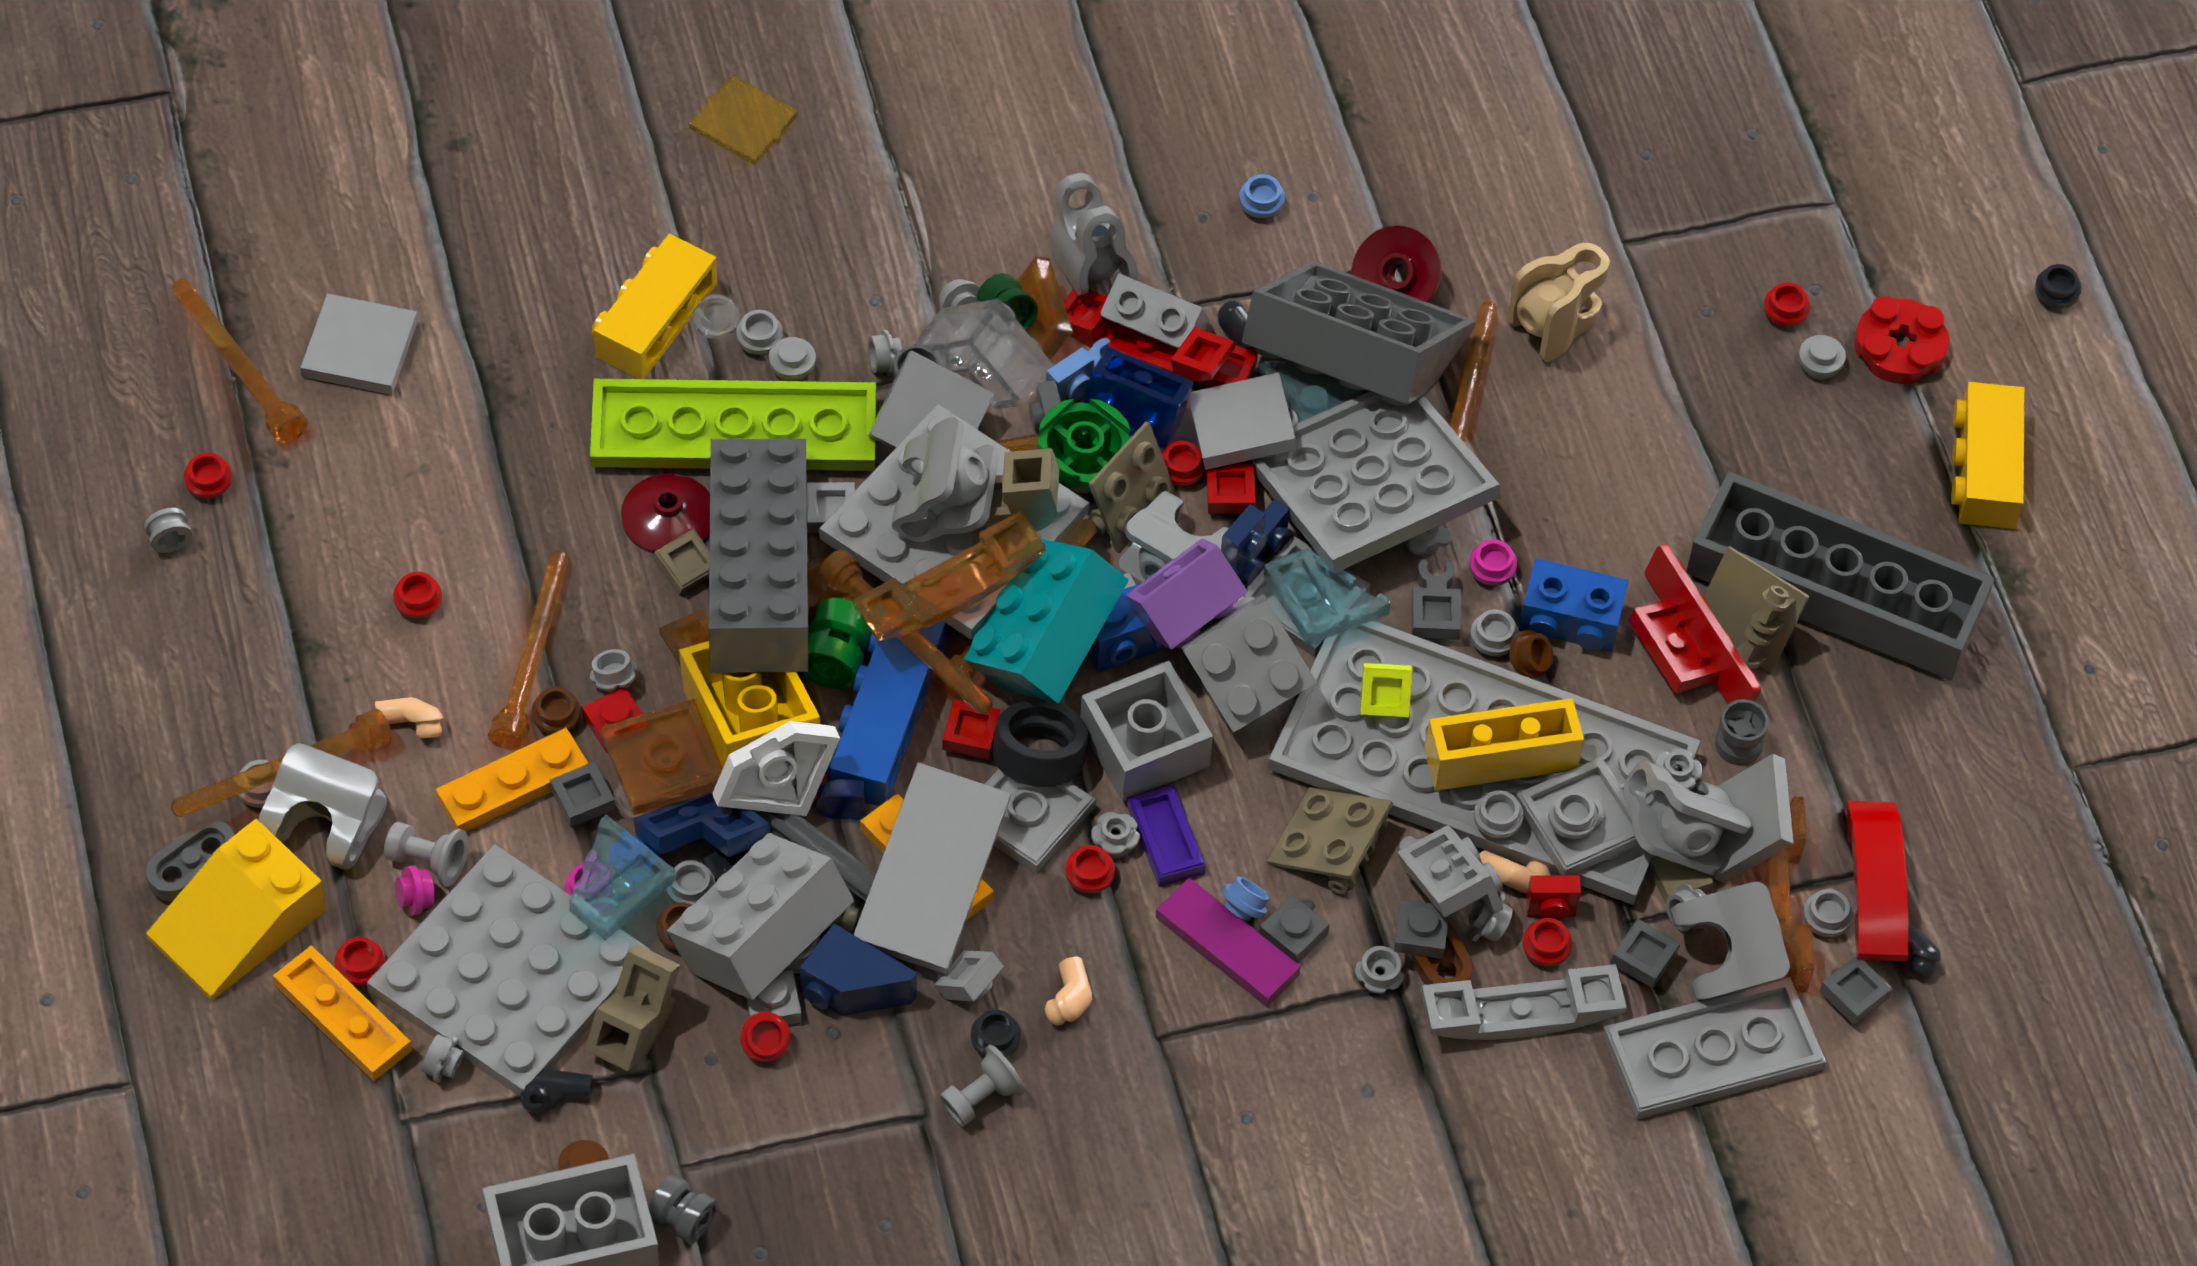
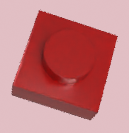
[1198,345,1258,388]
[1206,463,1256,514]
[582,687,649,753]
[942,699,1001,760]
[1525,875,1581,920]

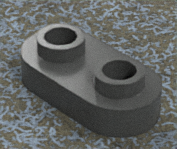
[146,819,234,901]

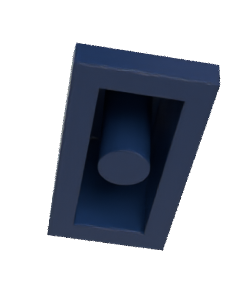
[800,924,917,1016]

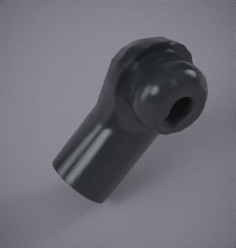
[1217,301,1257,349]
[1908,926,1941,976]
[520,1070,593,1114]

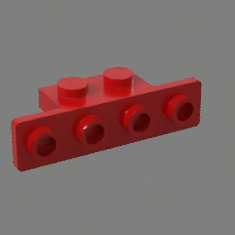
[1628,544,1761,704]

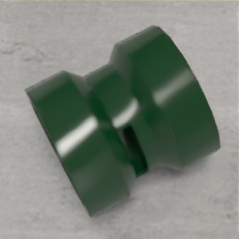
[977,273,1038,336]

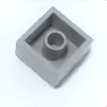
[1182,594,1317,733]
[1080,661,1213,802]

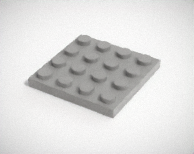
[1244,391,1501,573]
[819,404,1089,639]
[367,844,650,1096]

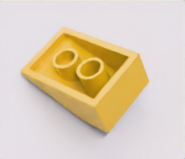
[146,819,326,1001]

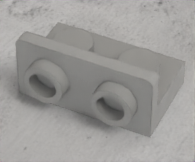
[1101,273,1210,349]
[1397,824,1503,918]

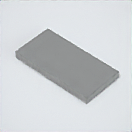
[854,762,1011,975]
[1602,977,1826,1120]

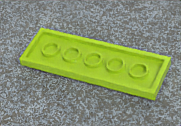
[590,379,876,471]

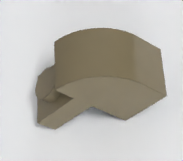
[982,448,1059,535]
[585,944,680,1071]

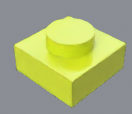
[1360,663,1413,717]

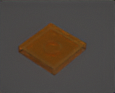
[601,699,723,816]

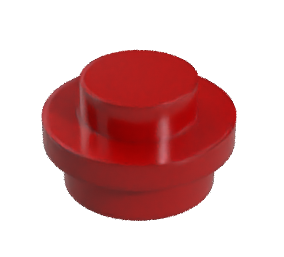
[1763,282,1810,327]
[1161,440,1205,486]
[184,452,232,499]
[393,572,442,618]
[1065,845,1115,893]
[1522,918,1573,966]
[334,937,385,986]
[740,1012,790,1063]

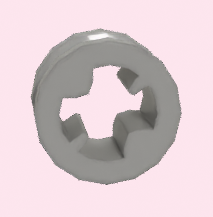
[144,508,193,553]

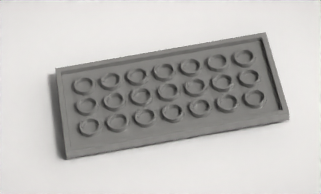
[1268,608,1701,905]

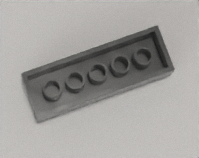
[709,438,808,673]
[1686,471,1995,681]

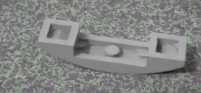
[1421,964,1627,1040]

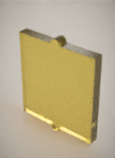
[689,75,798,165]

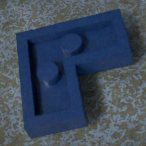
[1221,499,1291,586]
[634,786,770,857]

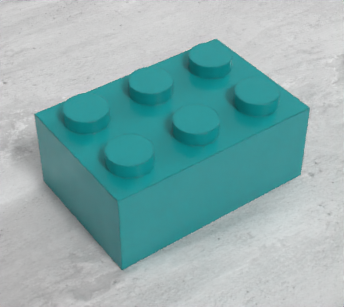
[963,537,1129,704]

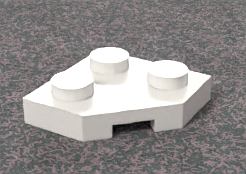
[712,721,840,816]

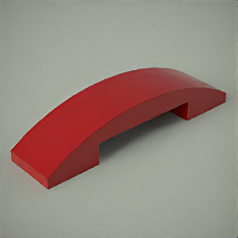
[1052,289,1235,381]
[1846,800,1908,961]

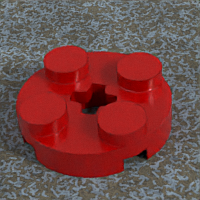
[1854,296,1949,384]

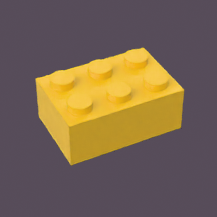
[679,641,820,770]

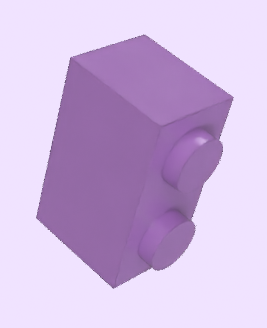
[1125,538,1248,649]

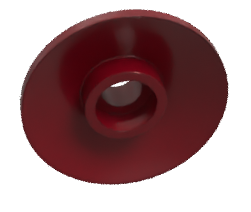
[1351,225,1441,303]
[621,473,710,554]

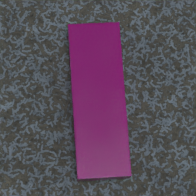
[1155,878,1301,1007]

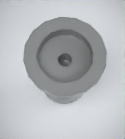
[384,822,469,887]
[939,1044,1026,1127]

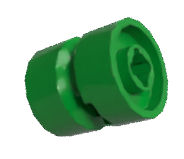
[801,598,876,689]

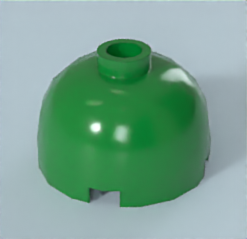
[1037,399,1130,495]

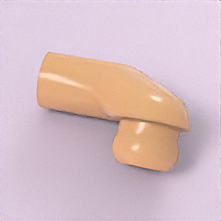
[375,697,443,739]
[1479,850,1550,894]
[1045,957,1092,1025]

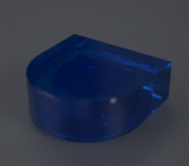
[816,779,869,820]

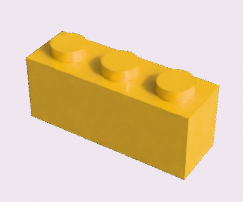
[592,233,717,379]
[1951,382,2024,529]
[1424,698,1584,791]

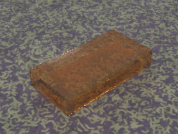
[1017,256,1073,359]

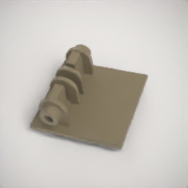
[1087,422,1175,552]
[1704,546,1810,673]
[1267,787,1393,894]

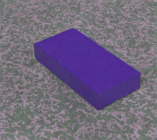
[1126,785,1206,887]

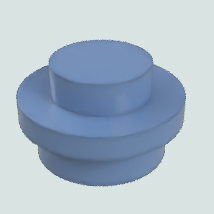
[1239,174,1285,218]
[1222,876,1270,921]

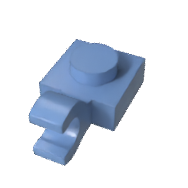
[1046,338,1126,402]

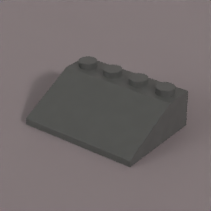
[1242,260,1476,406]

